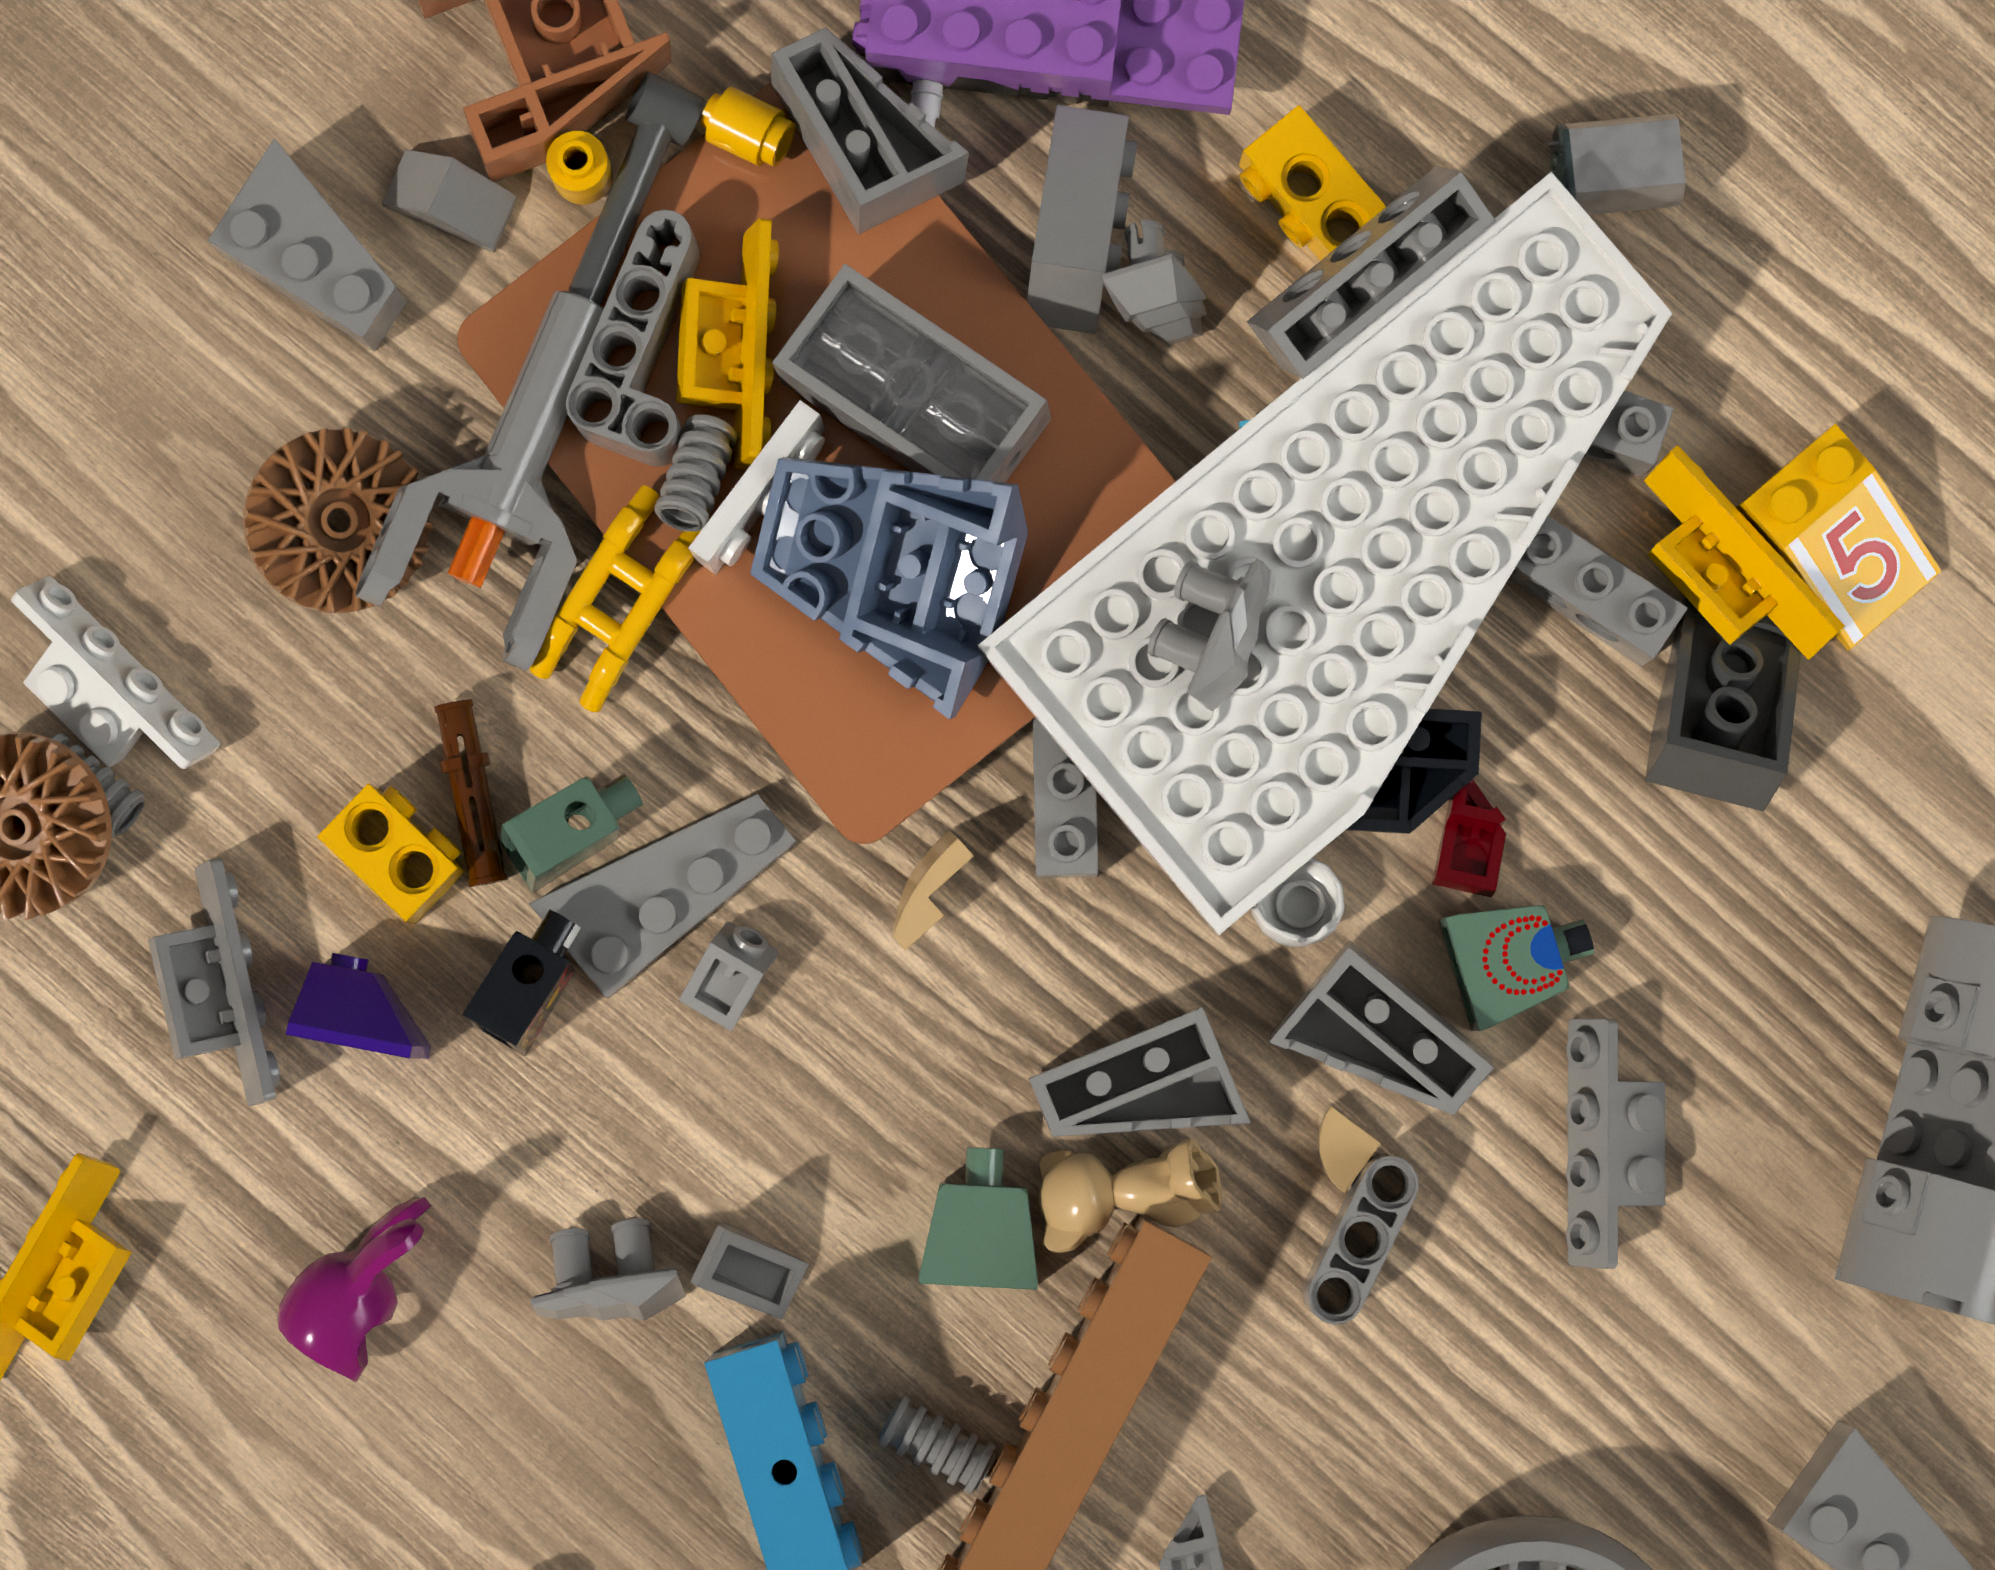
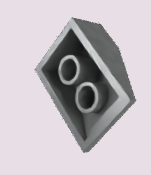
[1645,597,1801,812]

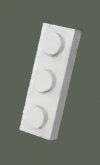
[688,400,825,575]

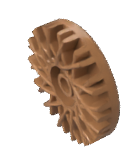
[243,428,433,613]
[0,732,112,920]

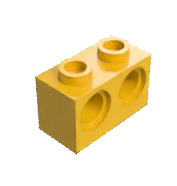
[317,783,466,924]

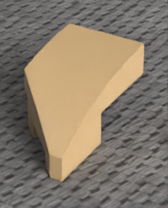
[892,830,974,951]

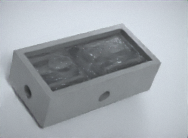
[772,264,1051,483]

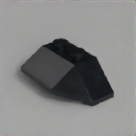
[1346,708,1482,834]

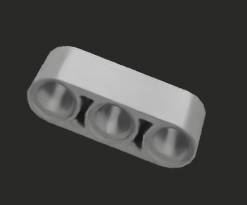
[1302,1154,1419,1325]

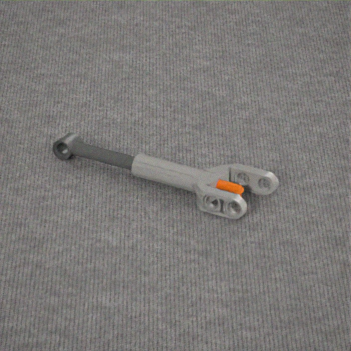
[355,71,704,671]

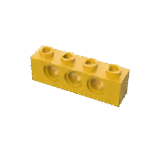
[1239,105,1386,261]

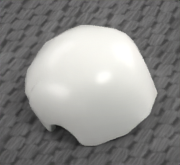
[1251,858,1345,947]

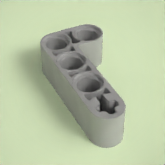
[566,209,700,467]

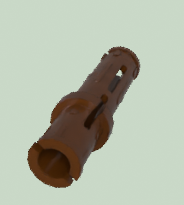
[434,699,508,887]

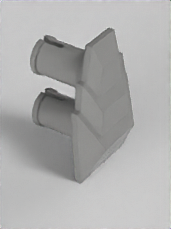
[1101,220,1207,345]
[1148,559,1271,711]
[531,1218,686,1321]

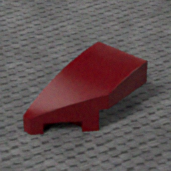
[1432,776,1506,898]

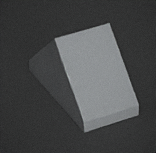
[382,149,518,253]
[690,1221,809,1320]

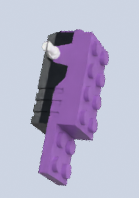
[852,0,1244,128]

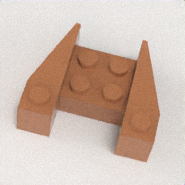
[417,0,672,182]

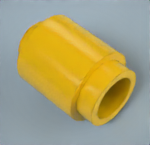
[701,86,796,167]
[546,131,613,205]

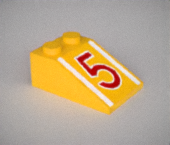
[1736,423,1941,651]

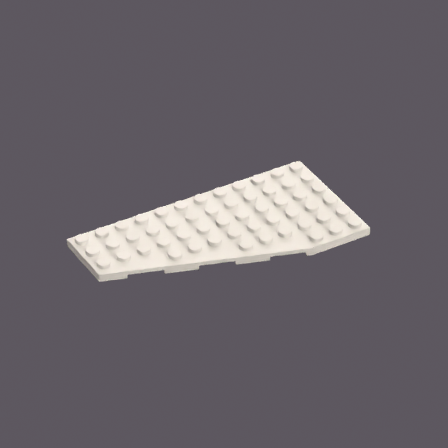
[977,172,1672,936]

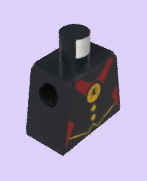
[462,909,581,1056]

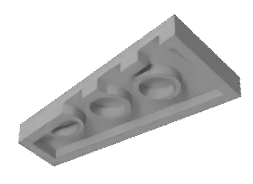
[529,794,798,999]

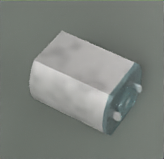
[1547,114,1686,215]

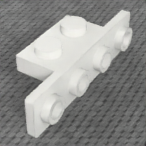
[11,576,220,769]

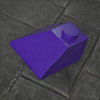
[286,953,431,1059]

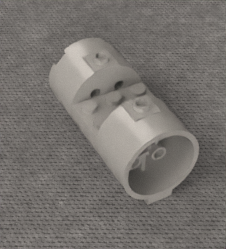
[1835,916,1995,1325]

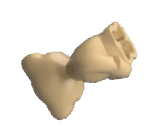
[1037,1138,1222,1253]

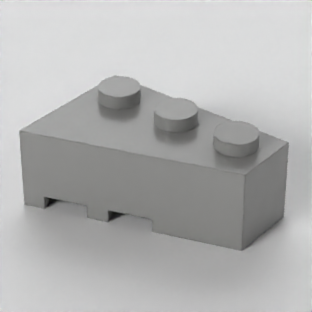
[1027,105,1138,334]
[1028,1007,1251,1137]

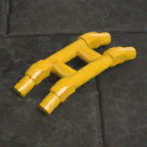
[529,485,701,712]

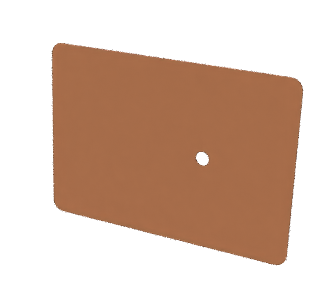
[457,82,1176,844]

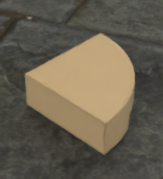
[1318,1106,1381,1193]

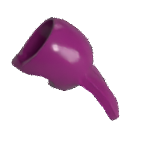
[277,1197,432,1383]

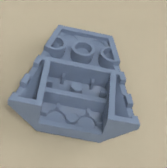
[750,457,1028,719]

